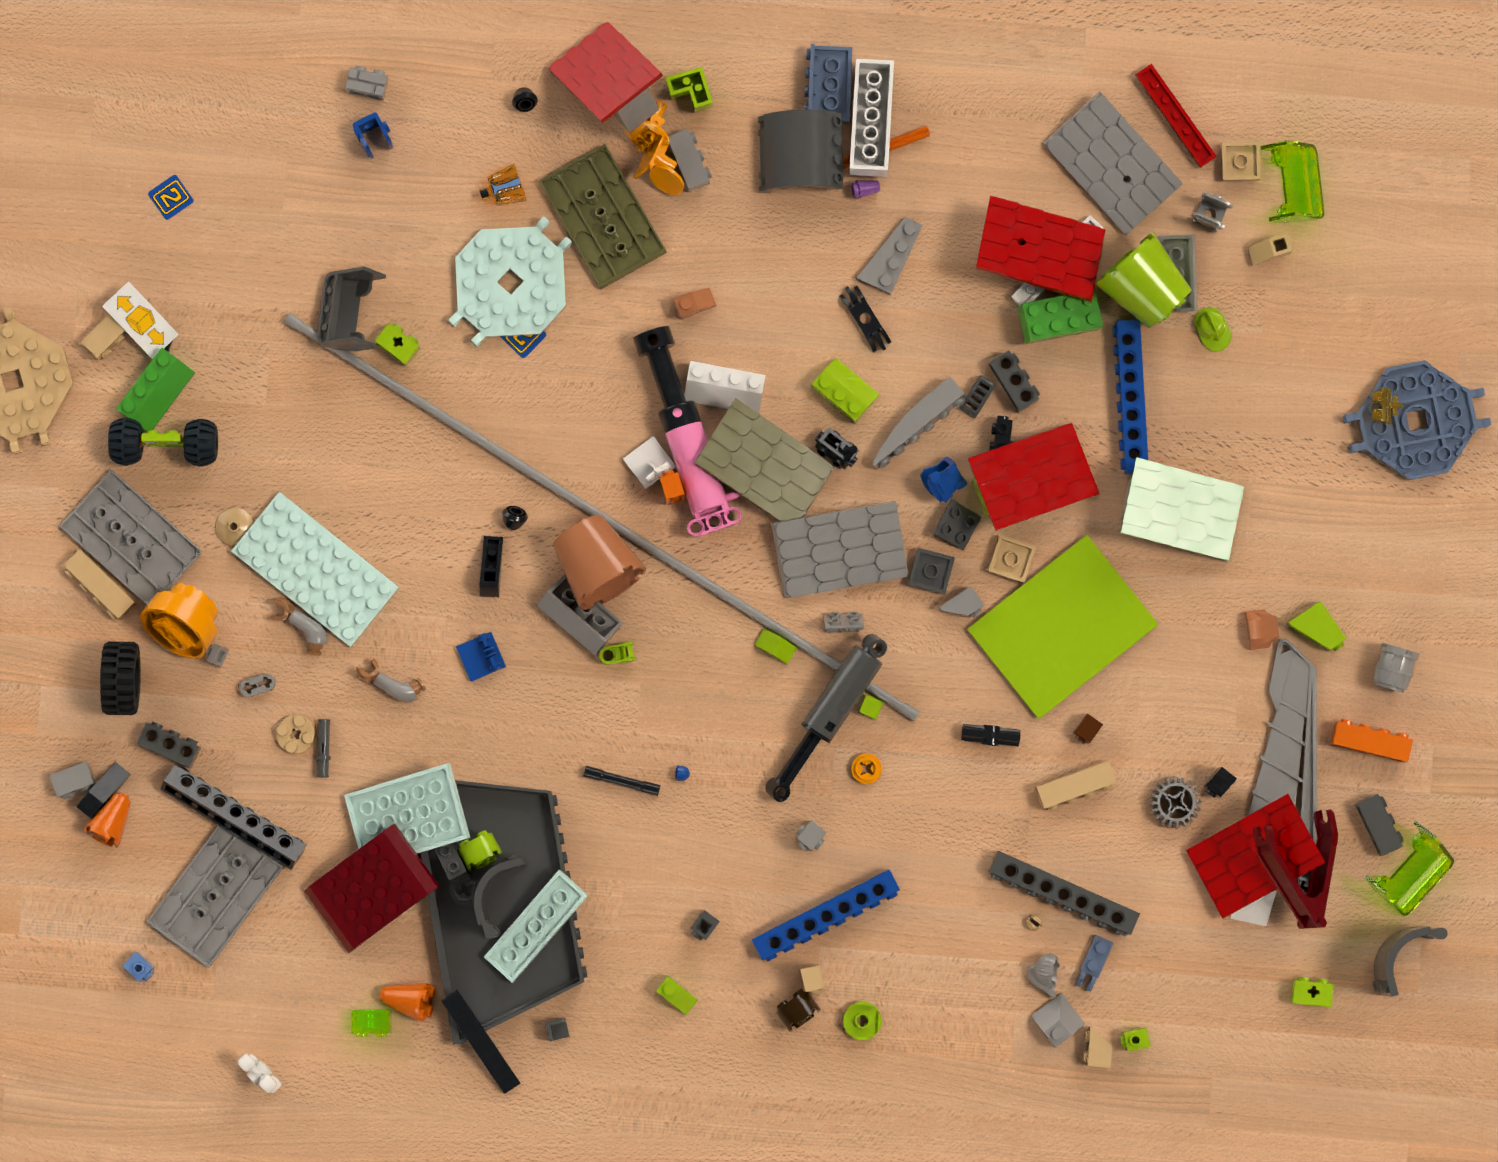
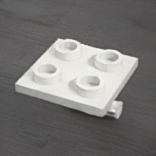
[623,436,676,489]

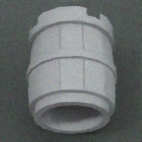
[1373,643,1419,693]

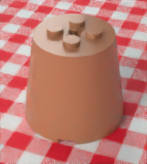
[553,515,646,610]

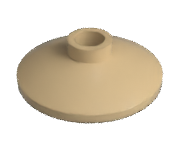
[216,508,254,546]

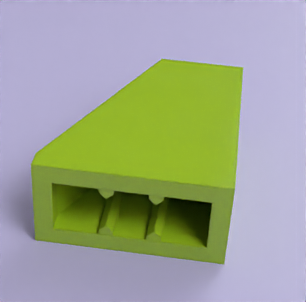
[1286,601,1346,651]

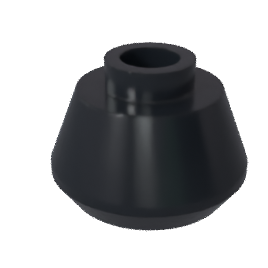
[512,87,538,112]
[502,506,528,530]

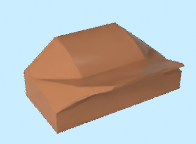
[1245,609,1279,650]

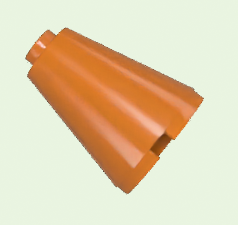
[84,792,131,848]

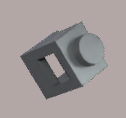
[690,910,720,941]

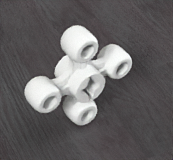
[237,1053,282,1093]

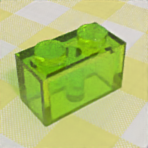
[351,1009,392,1037]

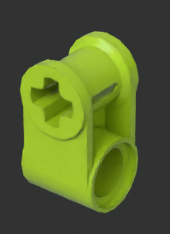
[599,641,637,665]

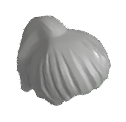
[1027,953,1060,998]

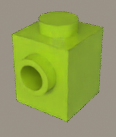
[1120,1027,1151,1052]

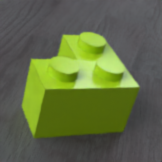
[665,67,713,112]

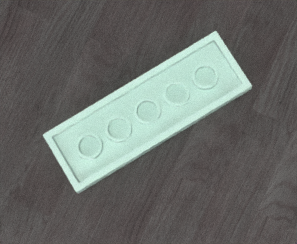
[484,870,589,983]

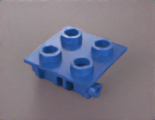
[456,632,506,682]

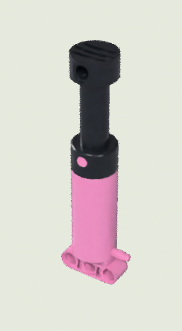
[633,326,742,538]

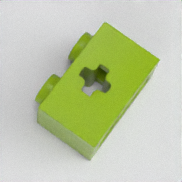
[375,323,420,366]
[1290,977,1334,1007]

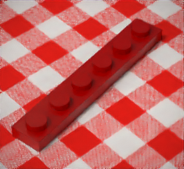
[1135,63,1217,168]

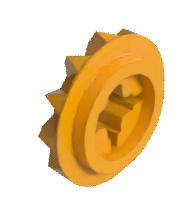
[851,753,882,784]

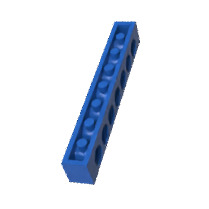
[1112,320,1148,475]
[752,869,900,962]

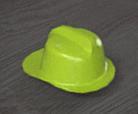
[1194,307,1231,352]

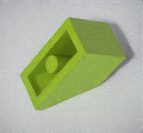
[656,976,698,1015]

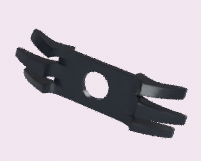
[839,286,891,352]

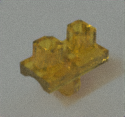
[1372,387,1404,424]

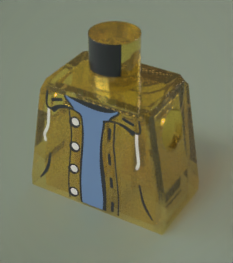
[479,164,527,206]

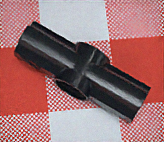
[961,724,1021,747]

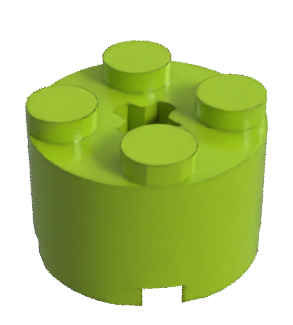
[458,830,503,872]

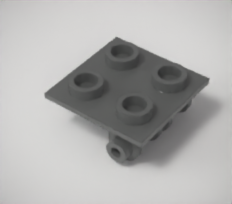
[933,499,981,551]

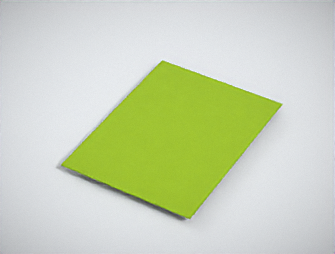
[967,535,1159,719]

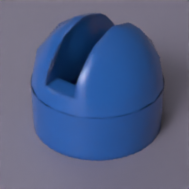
[675,765,690,781]

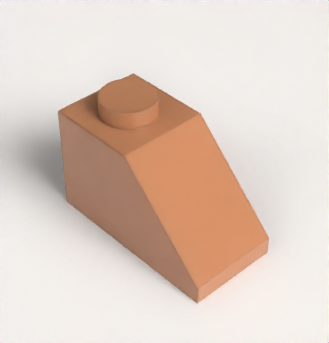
[674,288,716,320]

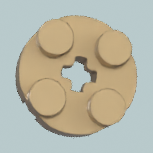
[277,715,316,754]

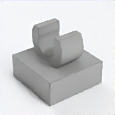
[205,643,229,667]

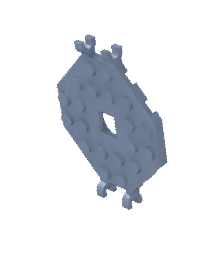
[1343,360,1491,480]

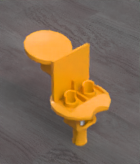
[625,100,684,195]

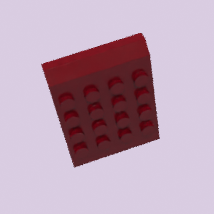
[304,824,440,953]

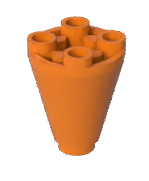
[379,983,436,1022]

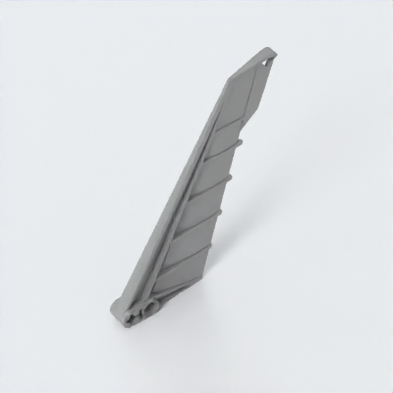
[1248,639,1317,894]

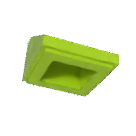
[859,694,884,720]

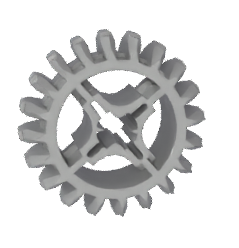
[1149,776,1202,829]

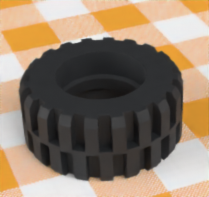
[100,641,141,715]

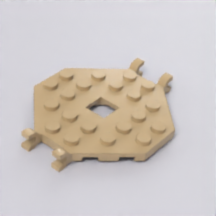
[0,307,74,454]

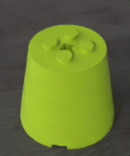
[1095,232,1192,328]

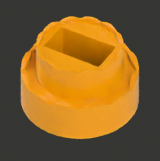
[140,583,218,659]

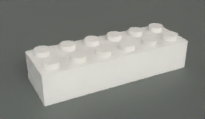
[850,59,894,177]

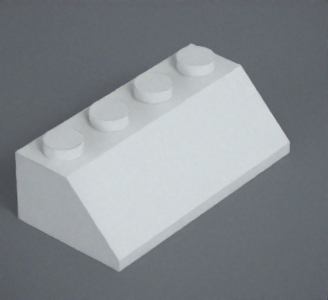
[684,361,766,413]

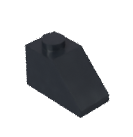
[1204,767,1237,798]

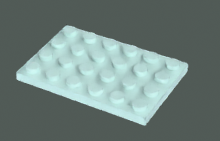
[344,763,470,854]

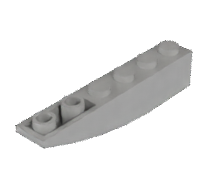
[872,377,966,469]

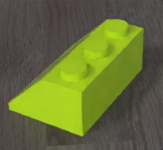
[811,358,880,423]

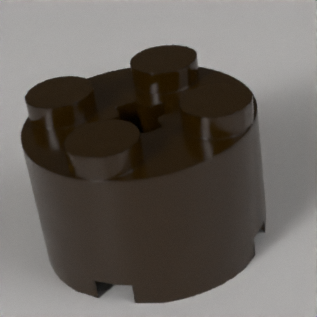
[776,989,821,1032]

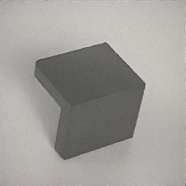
[546,1018,570,1042]

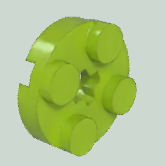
[843,1001,882,1040]

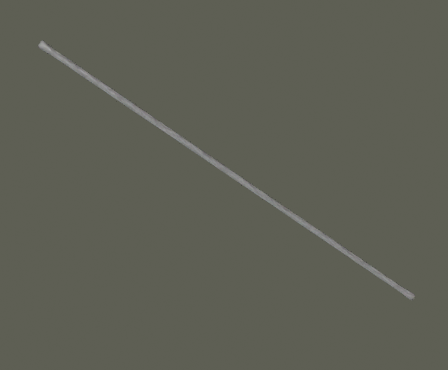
[284,313,920,721]

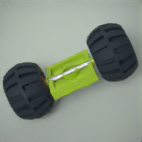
[108,418,218,467]

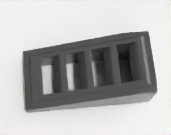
[960,375,996,418]

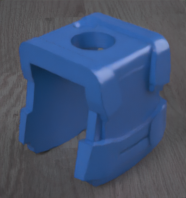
[353,112,393,159]
[920,457,968,503]

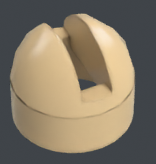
[1026,915,1042,931]

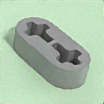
[240,674,276,697]

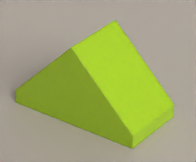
[755,629,797,664]

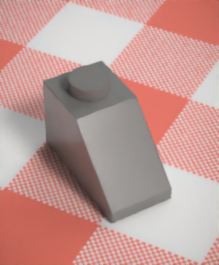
[939,586,984,617]

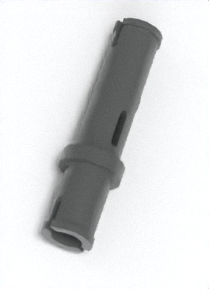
[315,719,331,778]

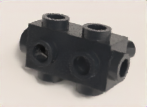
[989,416,1014,451]
[815,428,859,469]

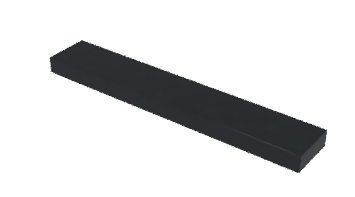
[441,989,521,1094]

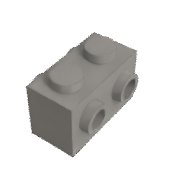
[796,820,826,851]

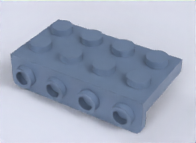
[804,44,852,124]

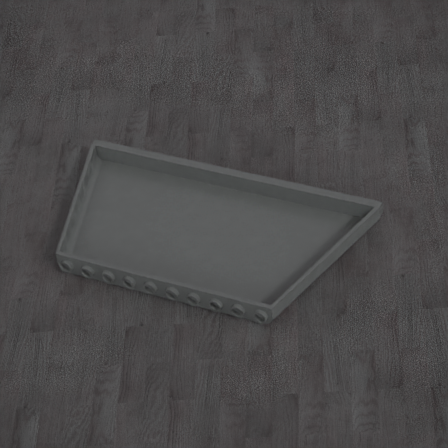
[421,780,588,1045]

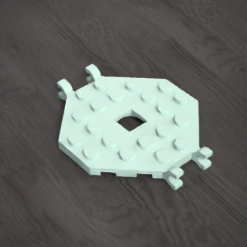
[449,216,572,347]

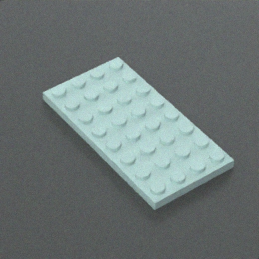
[231,492,399,647]

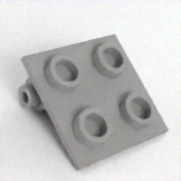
[824,612,864,633]

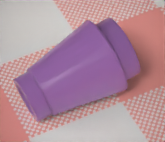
[851,180,880,199]

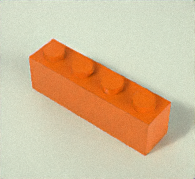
[1330,719,1413,763]

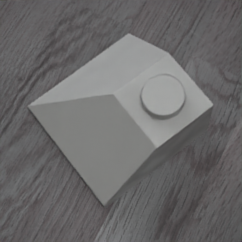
[1031,993,1085,1048]

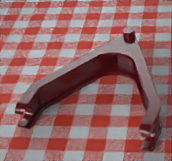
[1253,809,1338,929]

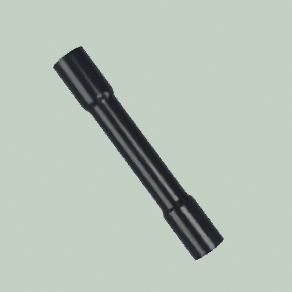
[583,766,661,796]

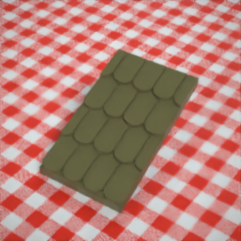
[539,144,667,290]
[694,398,835,521]

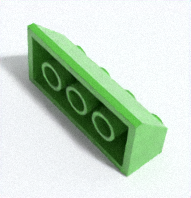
[116,348,195,432]

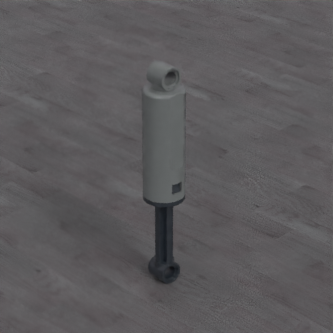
[765,634,887,802]

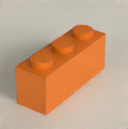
[660,470,685,505]

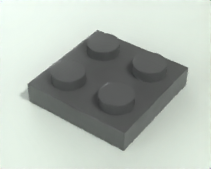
[908,548,955,595]

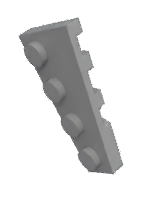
[856,217,922,295]
[1157,234,1198,312]

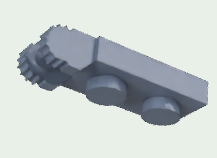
[1076,935,1113,992]

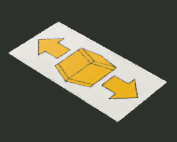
[102,281,179,359]

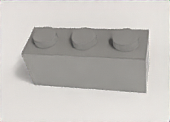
[669,129,712,192]

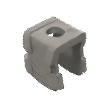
[1192,193,1233,233]

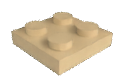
[1221,142,1261,181]
[988,535,1036,583]

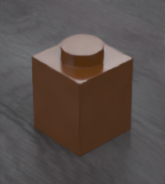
[1073,713,1103,744]

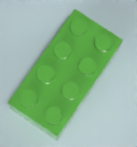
[1017,290,1103,345]

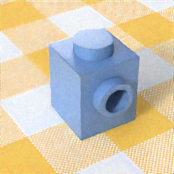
[123,952,155,982]

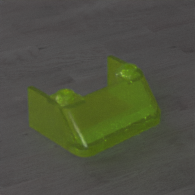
[1260,140,1325,223]
[1364,821,1454,916]

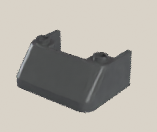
[316,266,386,351]

